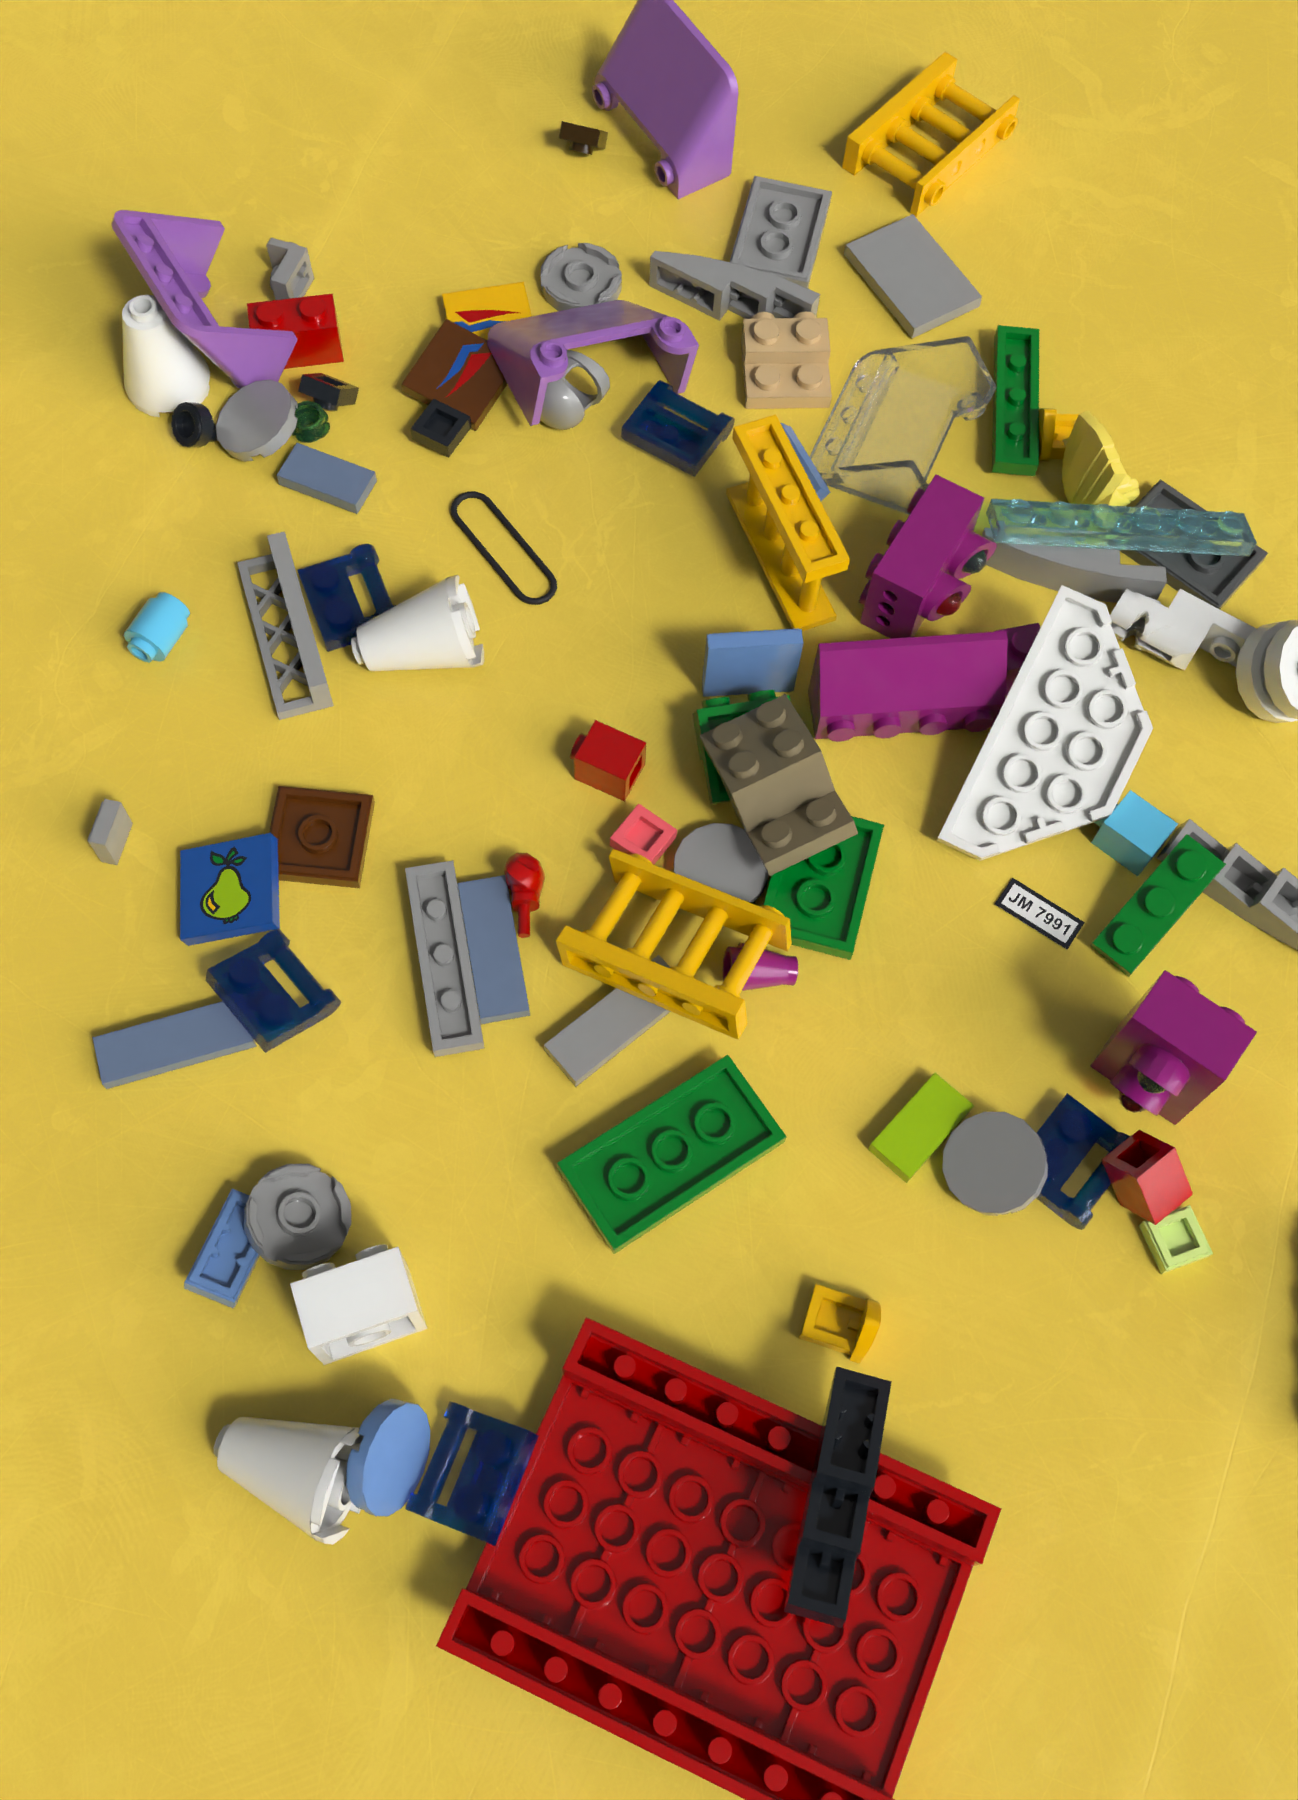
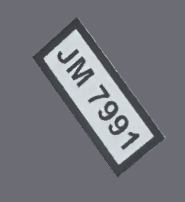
[995,878,1085,950]

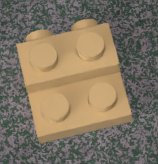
[741,311,832,409]

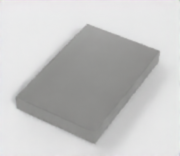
[730,176,832,289]
[844,214,982,338]

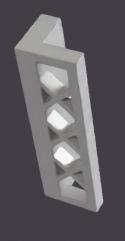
[237,531,334,720]

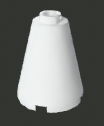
[122,295,210,417]
[351,575,484,671]
[214,1417,364,1545]

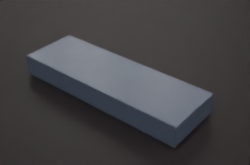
[457,875,530,1024]
[92,996,257,1089]

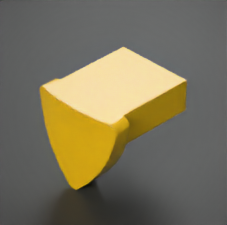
[1039,408,1079,461]
[799,1284,881,1364]

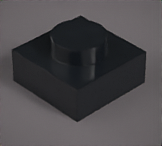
[298,373,359,411]
[411,399,471,458]

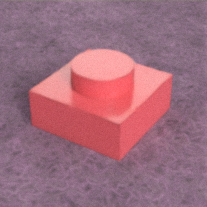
[610,804,677,865]

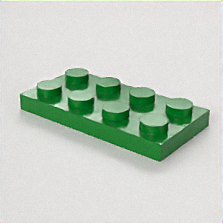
[557,1055,787,1254]

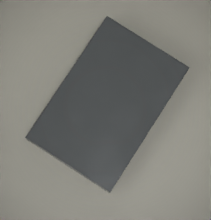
[1106,479,1268,609]

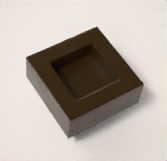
[559,121,608,155]

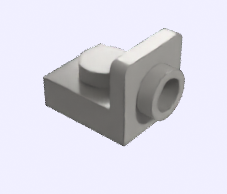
[266,238,314,300]

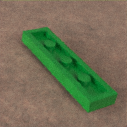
[992,325,1039,476]

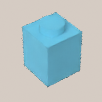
[1091,790,1178,876]

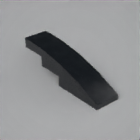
[784,1367,892,1628]

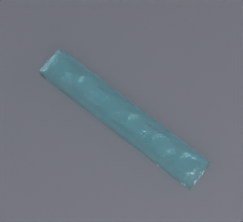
[986,499,1257,556]

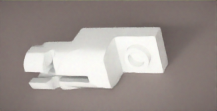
[1110,589,1256,670]

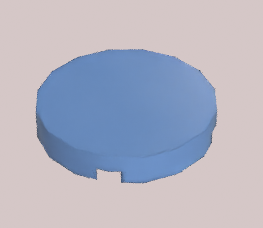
[346,1398,431,1516]

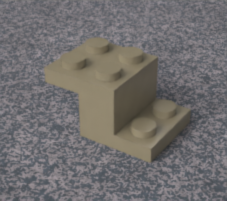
[700,694,858,876]

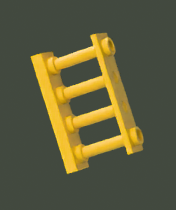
[842,52,1020,217]
[726,414,850,631]
[556,849,792,1040]

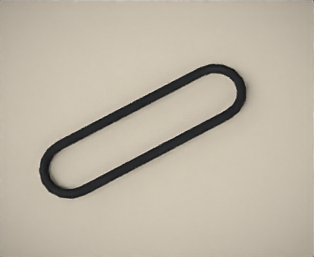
[451,491,557,605]

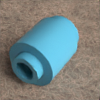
[124,592,190,663]

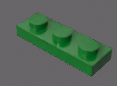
[1091,834,1226,977]

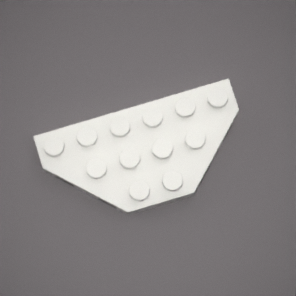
[937,585,1153,861]

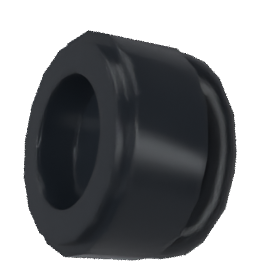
[171,402,217,447]

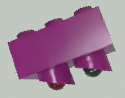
[859,474,997,639]
[1090,970,1257,1125]

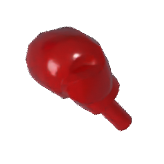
[504,853,545,938]

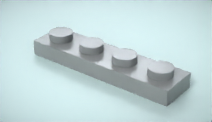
[405,860,485,1057]

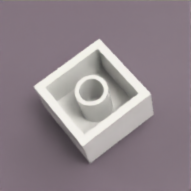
[290,1244,427,1365]

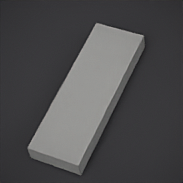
[544,955,671,1087]

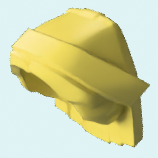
[1062,410,1140,516]

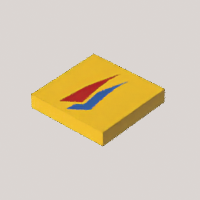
[442,282,532,340]

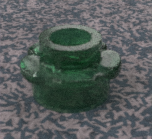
[292,401,330,443]

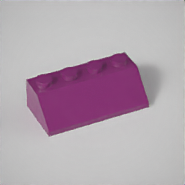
[808,631,1008,742]

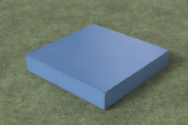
[702,628,803,697]

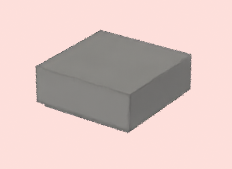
[88,799,133,865]

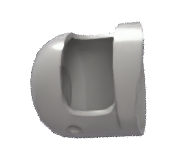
[540,350,610,430]

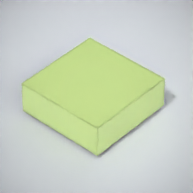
[1138,1205,1213,1274]

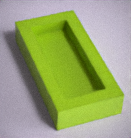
[868,1073,974,1183]

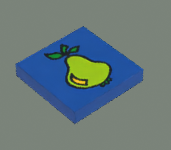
[180,833,280,946]

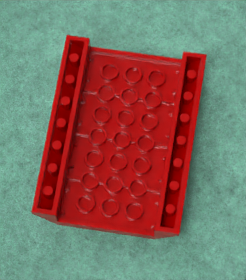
[436,1317,1002,1800]

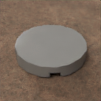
[541,243,622,311]
[216,380,298,462]
[674,823,768,904]
[942,1111,1048,1216]
[244,1164,351,1270]

